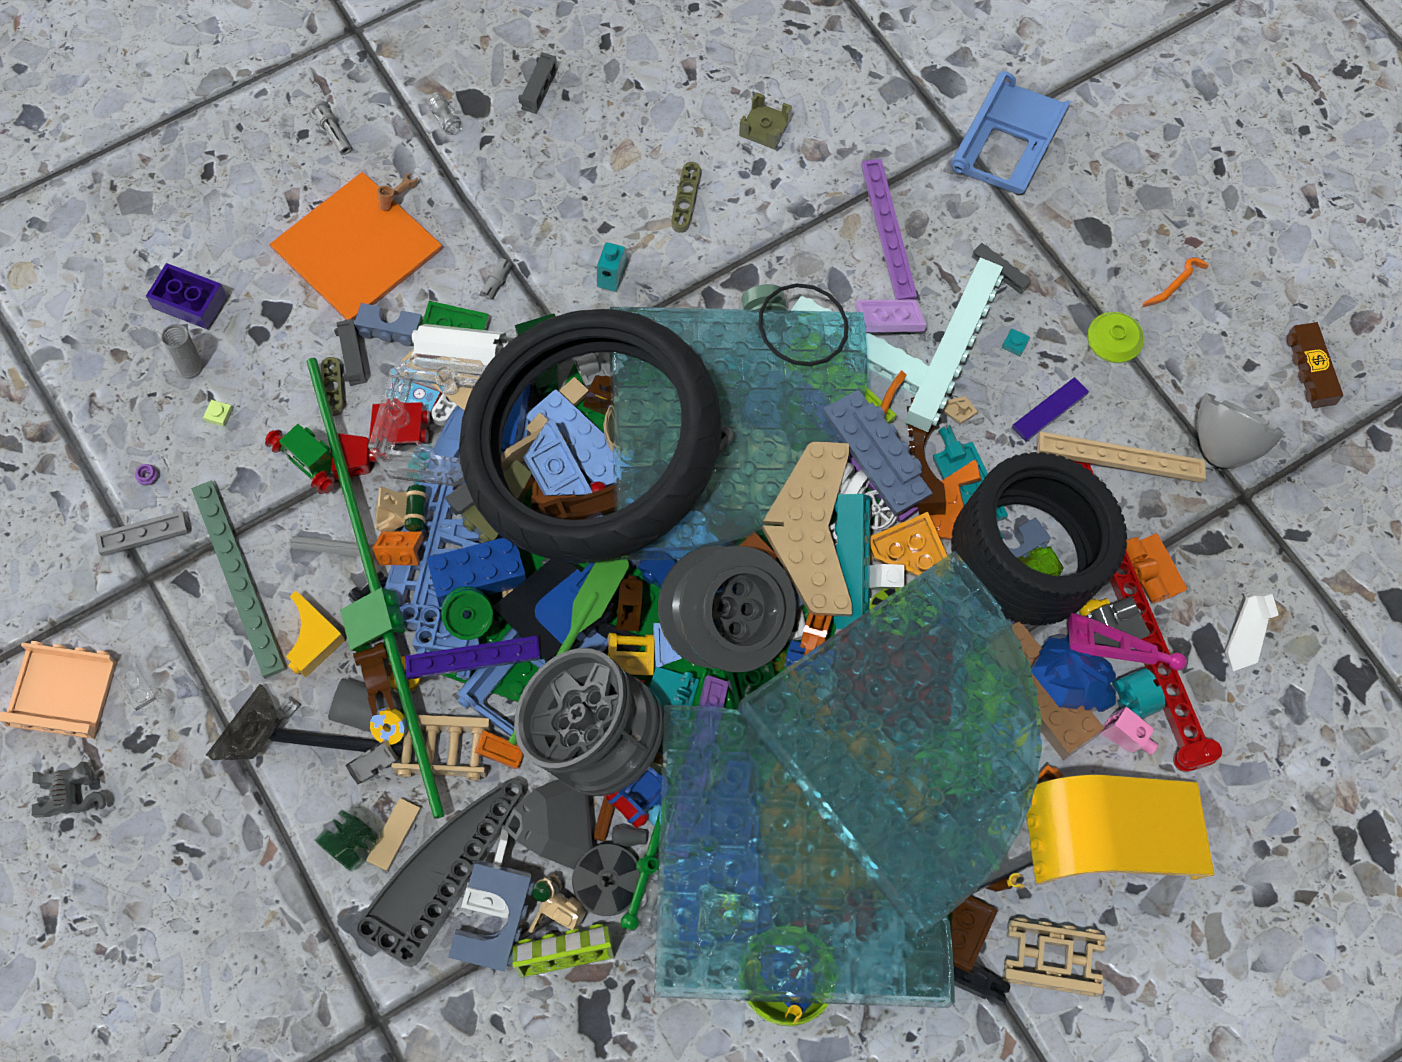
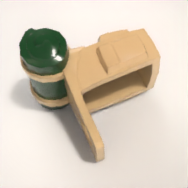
[375,484,428,532]
[528,874,586,933]

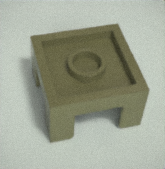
[739,92,792,150]

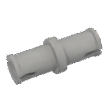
[480,258,511,299]

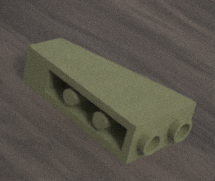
[461,460,534,543]

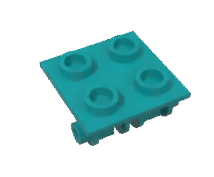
[649,667,699,722]

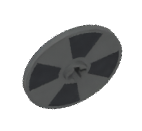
[572,844,640,916]

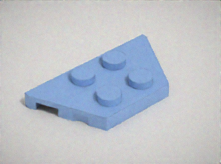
[523,418,592,496]

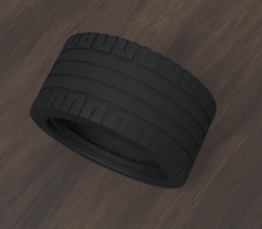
[951,452,1127,626]

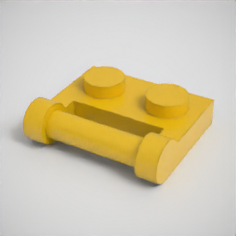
[607,633,654,675]

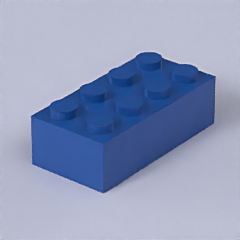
[426,538,526,608]

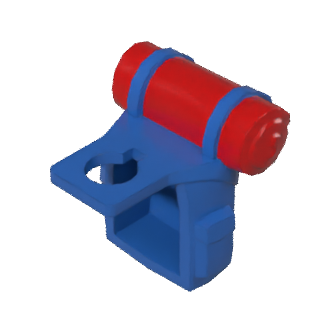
[604,766,671,828]

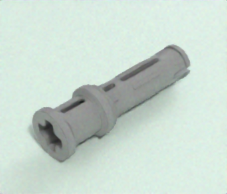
[311,101,352,155]

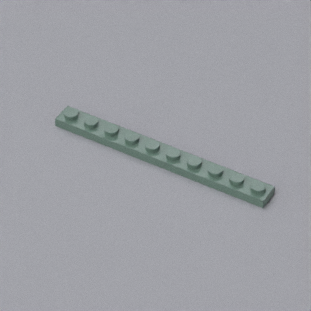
[191,480,286,679]

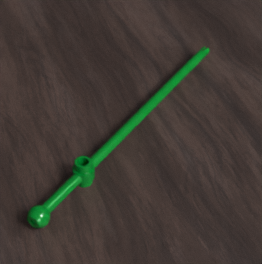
[621,668,711,931]

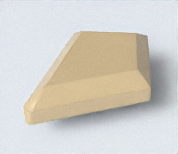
[939,396,978,424]

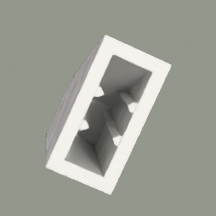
[869,564,904,591]

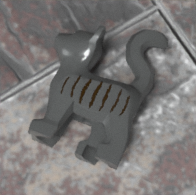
[31,761,106,818]

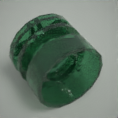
[314,809,379,872]

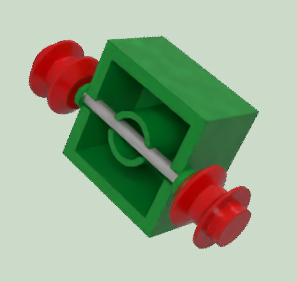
[265,424,335,494]

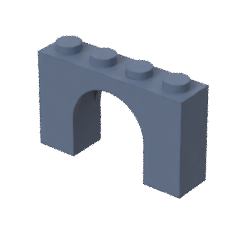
[448,859,534,972]

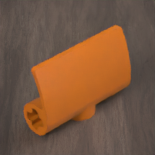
[1126,533,1187,604]

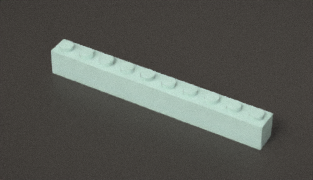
[905,258,1003,432]

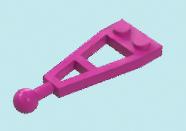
[1068,613,1187,671]

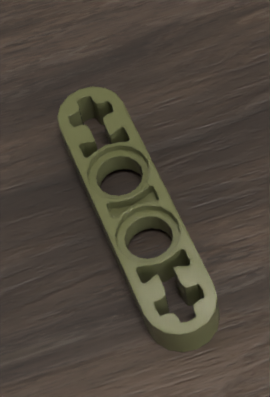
[671,162,700,233]

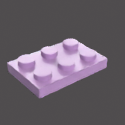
[855,299,926,333]

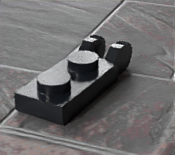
[940,959,1011,1006]

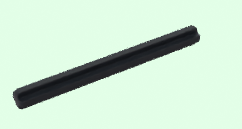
[269,728,403,756]

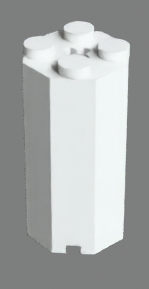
[411,324,509,375]

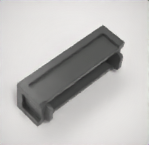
[518,52,558,114]
[334,319,367,386]

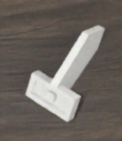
[1225,592,1279,671]
[461,825,509,919]

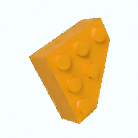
[870,512,955,580]

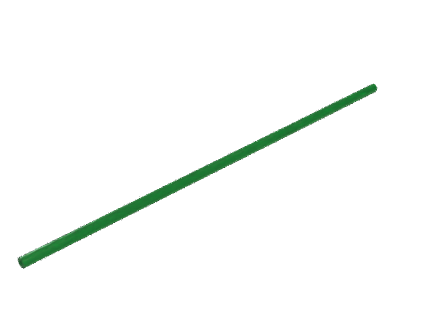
[306,358,445,819]

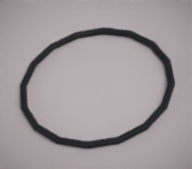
[758,283,848,366]

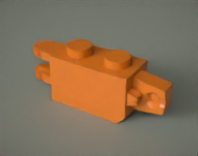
[800,613,833,660]

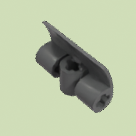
[1085,595,1150,648]
[328,678,404,733]

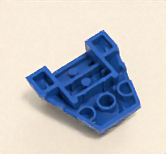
[1030,634,1116,712]

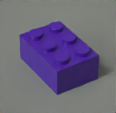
[146,263,227,329]

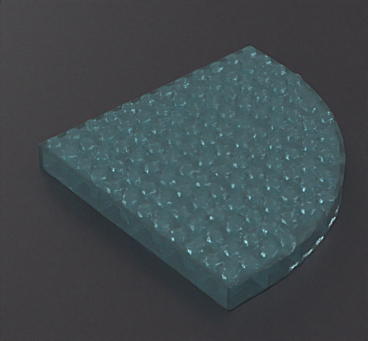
[609,306,868,560]
[738,551,1042,939]
[654,705,955,1008]

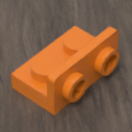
[372,531,424,565]

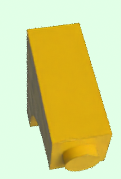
[286,591,345,678]

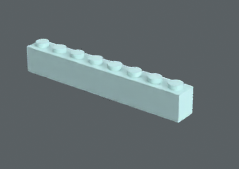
[788,296,929,396]

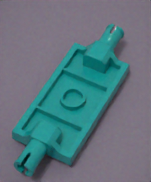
[932,425,1008,539]

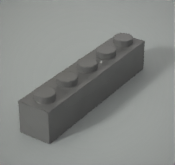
[972,243,1031,295]

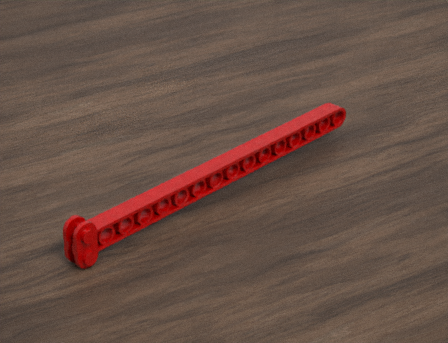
[1073,460,1222,772]

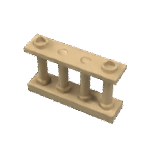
[391,714,491,781]

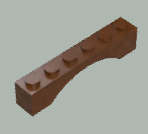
[907,397,945,515]
[538,462,665,520]

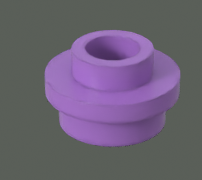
[135,464,158,485]

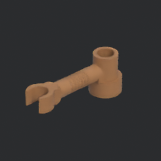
[377,173,418,211]

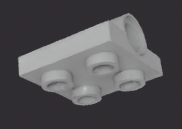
[573,352,626,389]

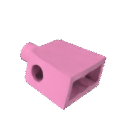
[1101,707,1158,755]

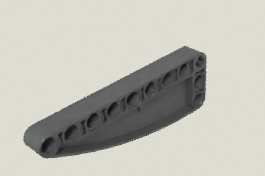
[357,779,524,967]

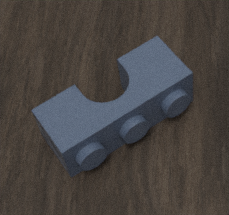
[354,303,423,346]
[1008,517,1051,563]

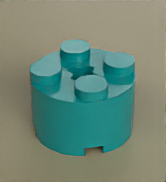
[1113,668,1165,719]

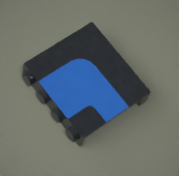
[492,559,614,663]

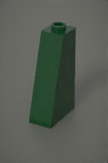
[515,313,559,398]

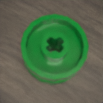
[441,586,493,640]

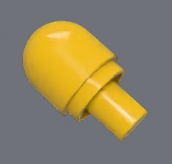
[1079,598,1110,616]

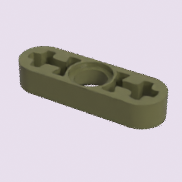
[321,357,344,416]

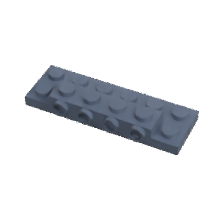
[822,389,932,516]

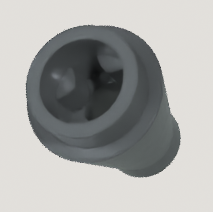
[612,825,646,847]

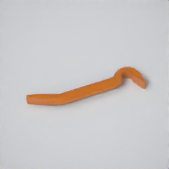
[1142,257,1209,307]
[880,370,907,418]

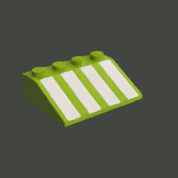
[512,924,614,978]

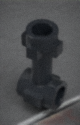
[348,571,387,603]

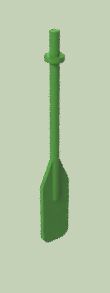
[508,556,629,746]

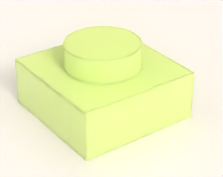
[203,400,233,427]

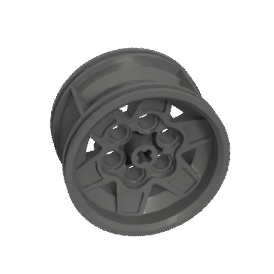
[514,648,664,796]

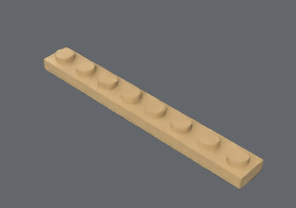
[1037,431,1206,482]

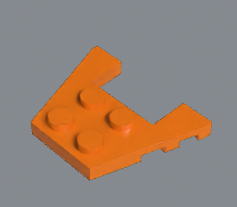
[929,460,982,540]

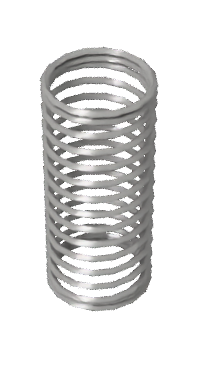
[161,324,203,379]

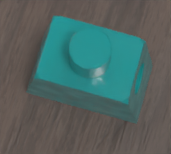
[597,242,628,292]

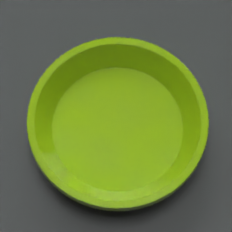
[1087,312,1144,363]

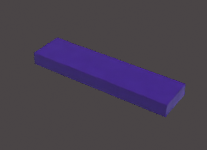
[1012,377,1089,442]

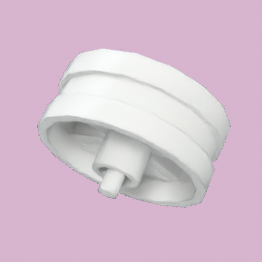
[866,490,898,531]

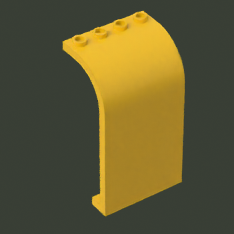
[1023,775,1215,884]

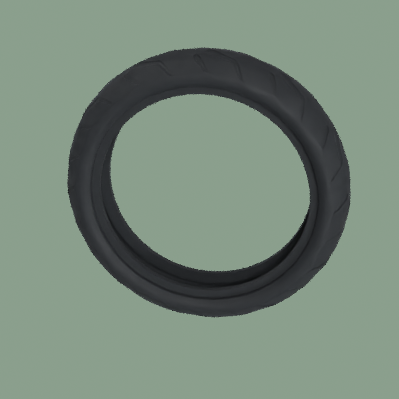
[459,309,721,563]

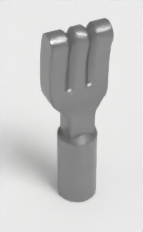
[260,696,300,737]

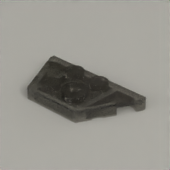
[206,684,281,761]

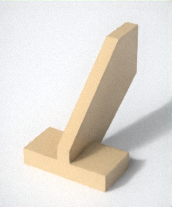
[501,412,571,470]

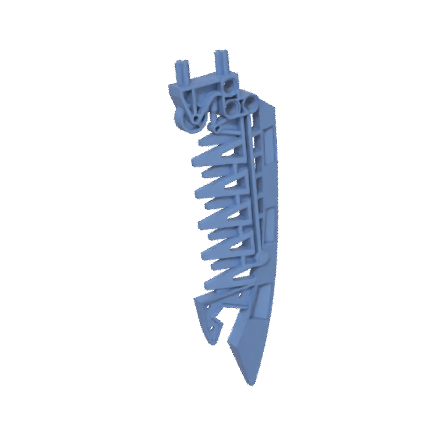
[385,375,529,680]

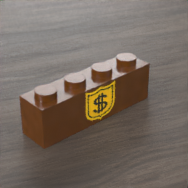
[1287,322,1344,409]

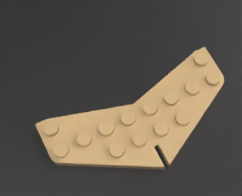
[762,442,852,617]

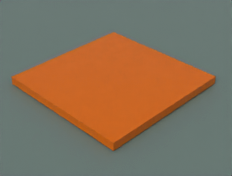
[269,172,443,321]

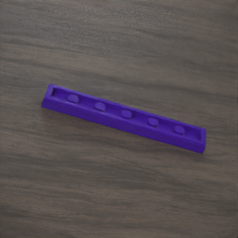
[405,636,542,680]

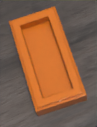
[474,730,523,770]

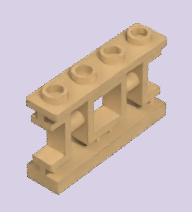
[1002,918,1106,997]

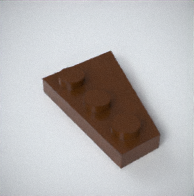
[948,896,998,973]

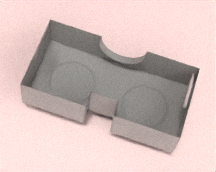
[345,739,398,785]

